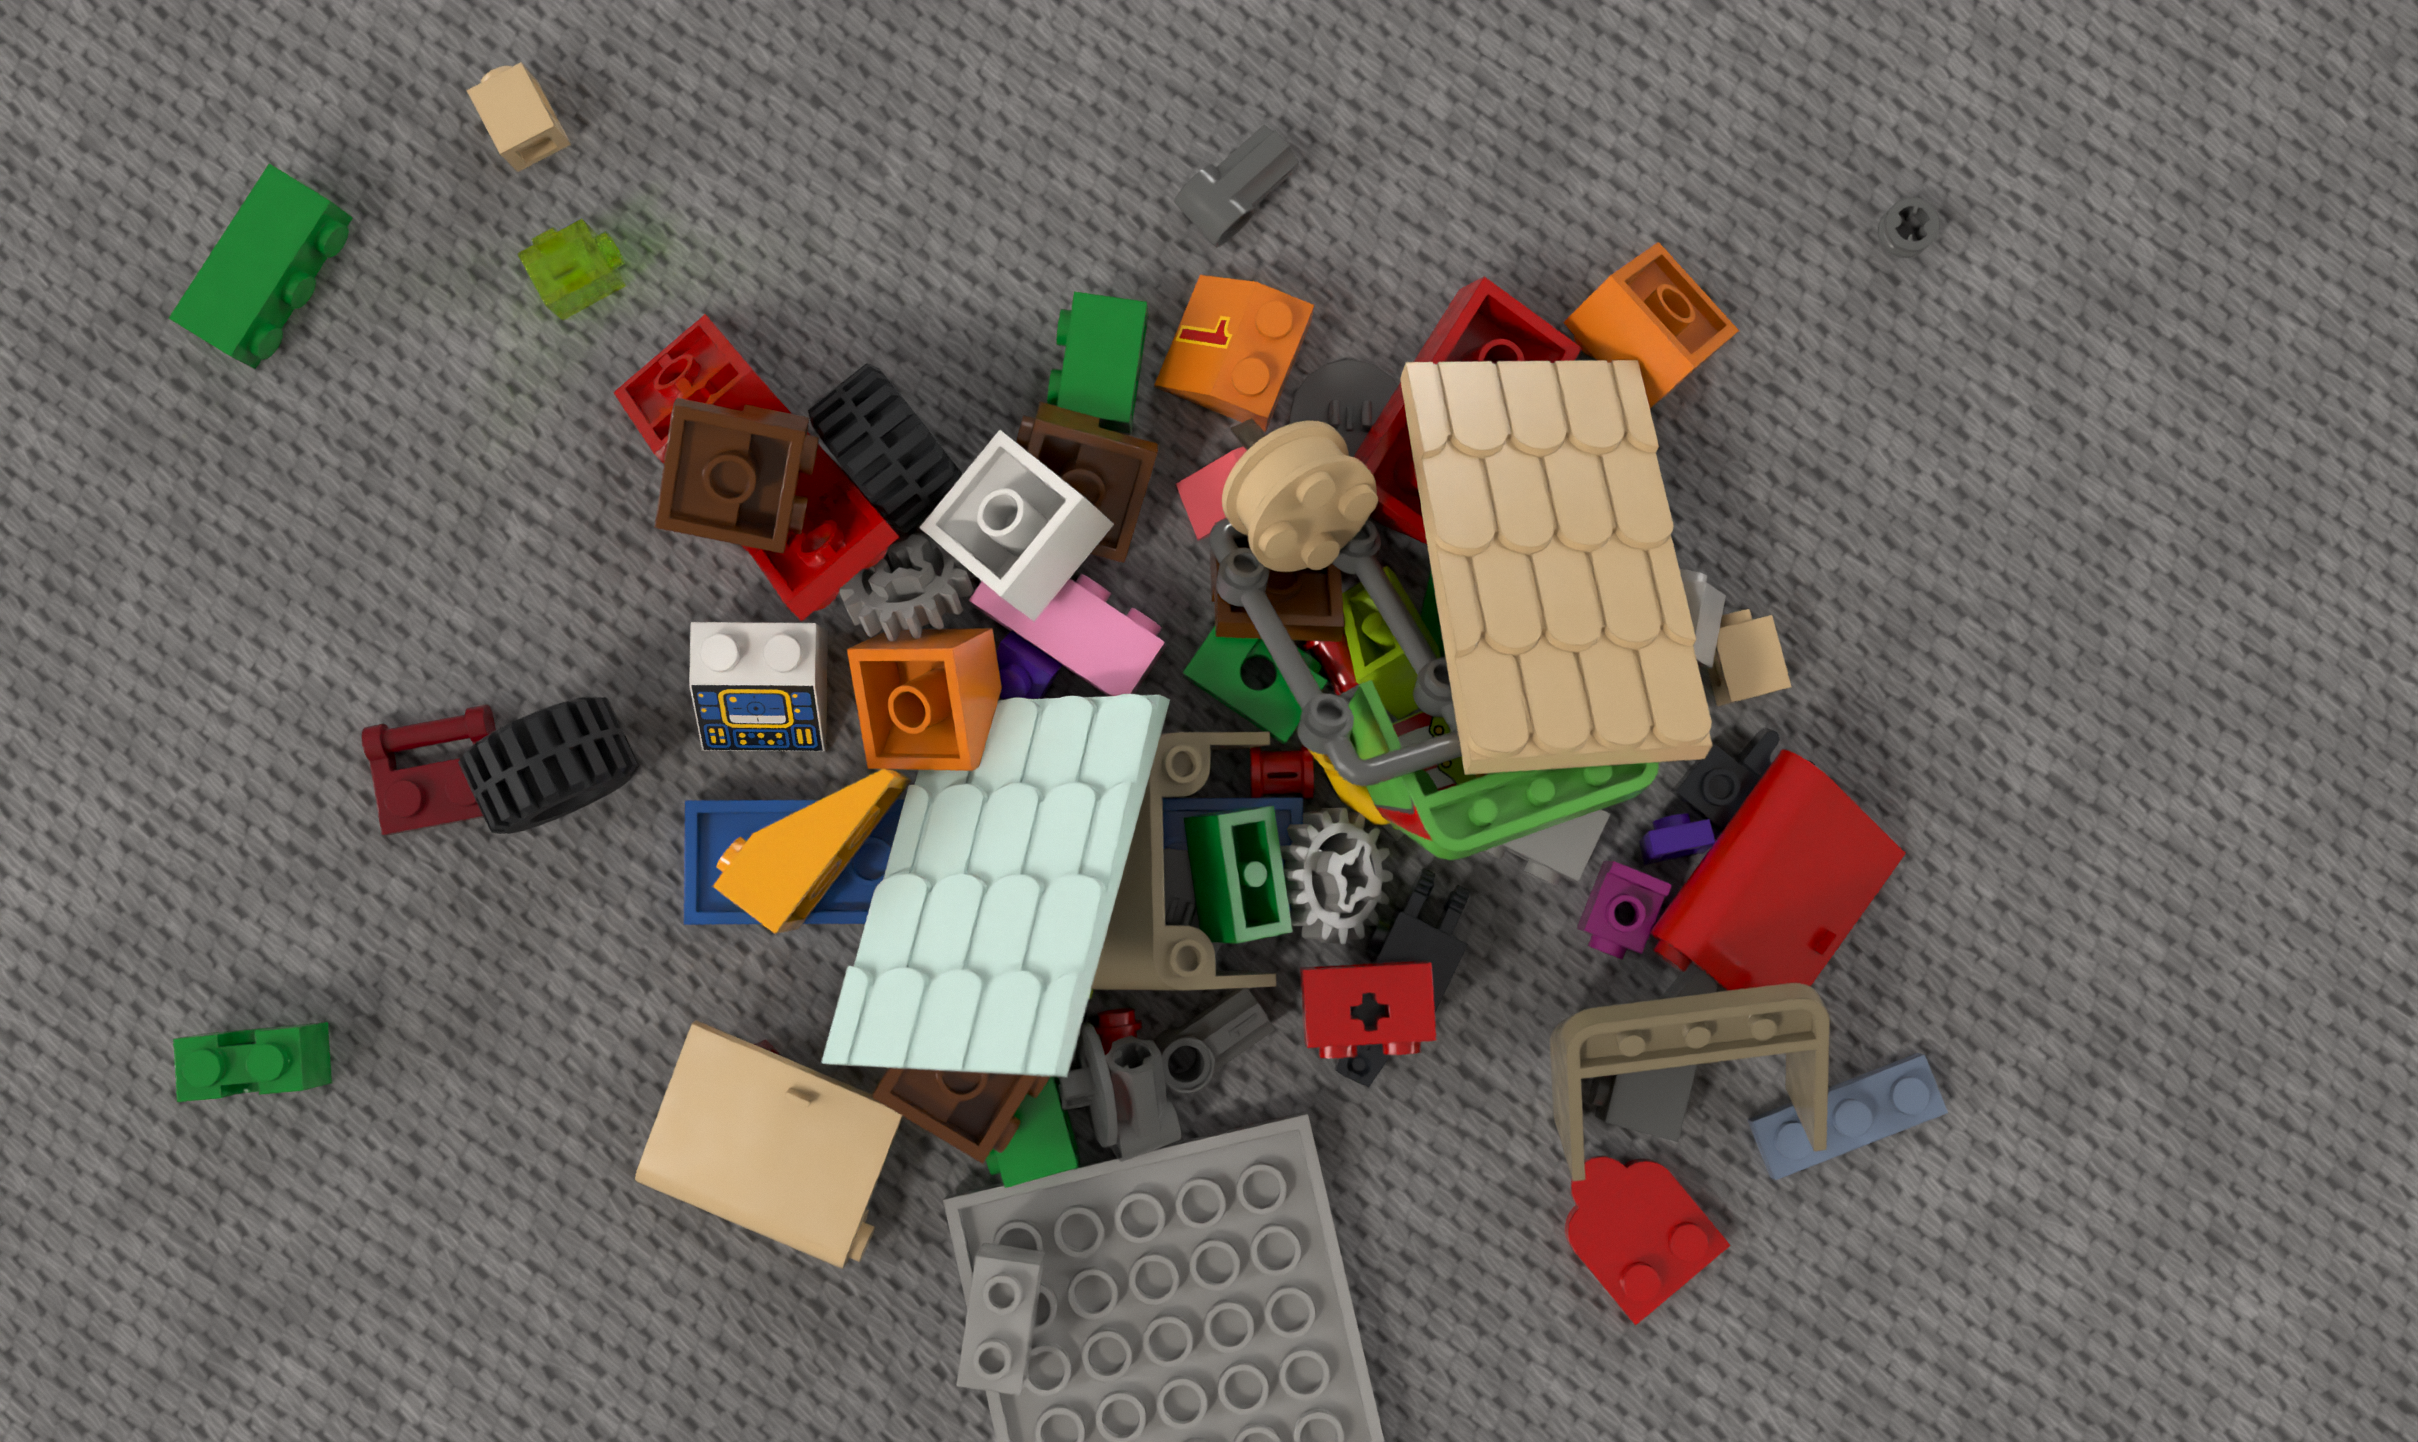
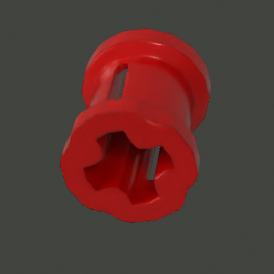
[1250,745,1314,799]

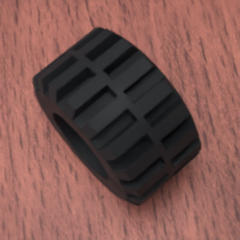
[808,363,963,533]
[458,697,640,834]

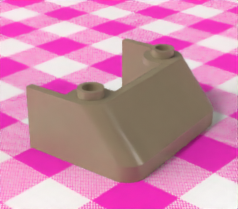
[1091,732,1276,991]
[1550,983,1830,1181]

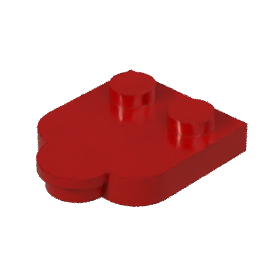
[1565,1156,1731,1326]

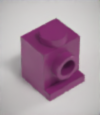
[1576,861,1672,960]

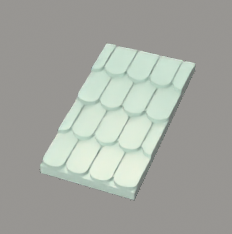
[821,694,1170,1077]

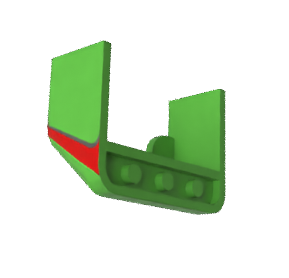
[1348,680,1659,860]

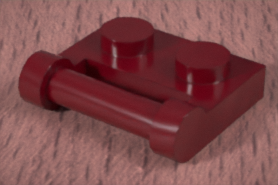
[361,704,496,835]

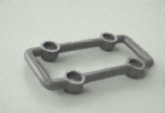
[1209,518,1462,786]

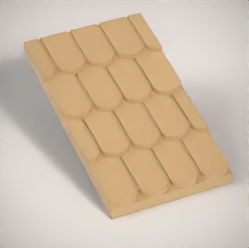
[1400,360,1712,775]

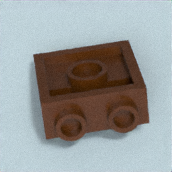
[654,398,819,554]
[1016,402,1158,563]
[1210,522,1345,642]
[872,1068,1050,1164]

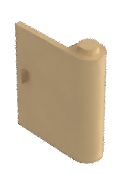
[635,1020,903,1269]

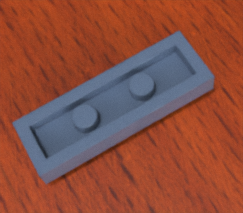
[1747,1053,1948,1180]

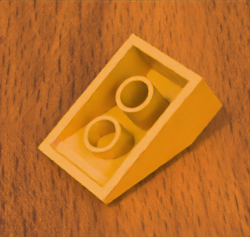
[713,768,911,934]

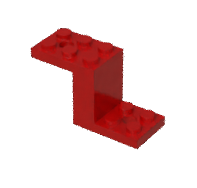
[613,314,899,621]

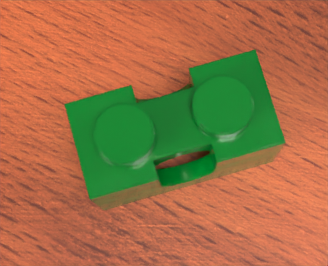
[1183,626,1327,745]
[173,1022,332,1102]

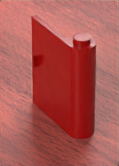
[1650,749,1906,991]

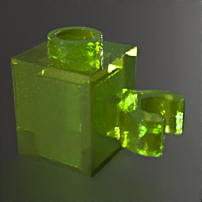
[517,219,626,321]

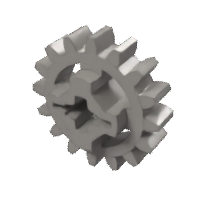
[839,522,976,641]
[1280,808,1393,944]

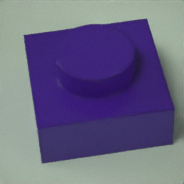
[996,630,1063,700]
[1639,814,1715,865]

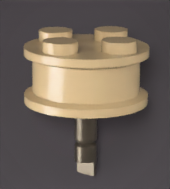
[1222,418,1378,572]

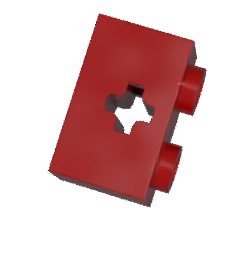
[1300,960,1436,1058]

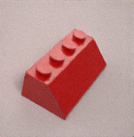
[1353,276,1582,544]

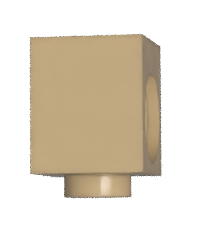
[466,62,571,172]
[1707,609,1791,706]

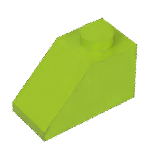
[1342,566,1441,720]

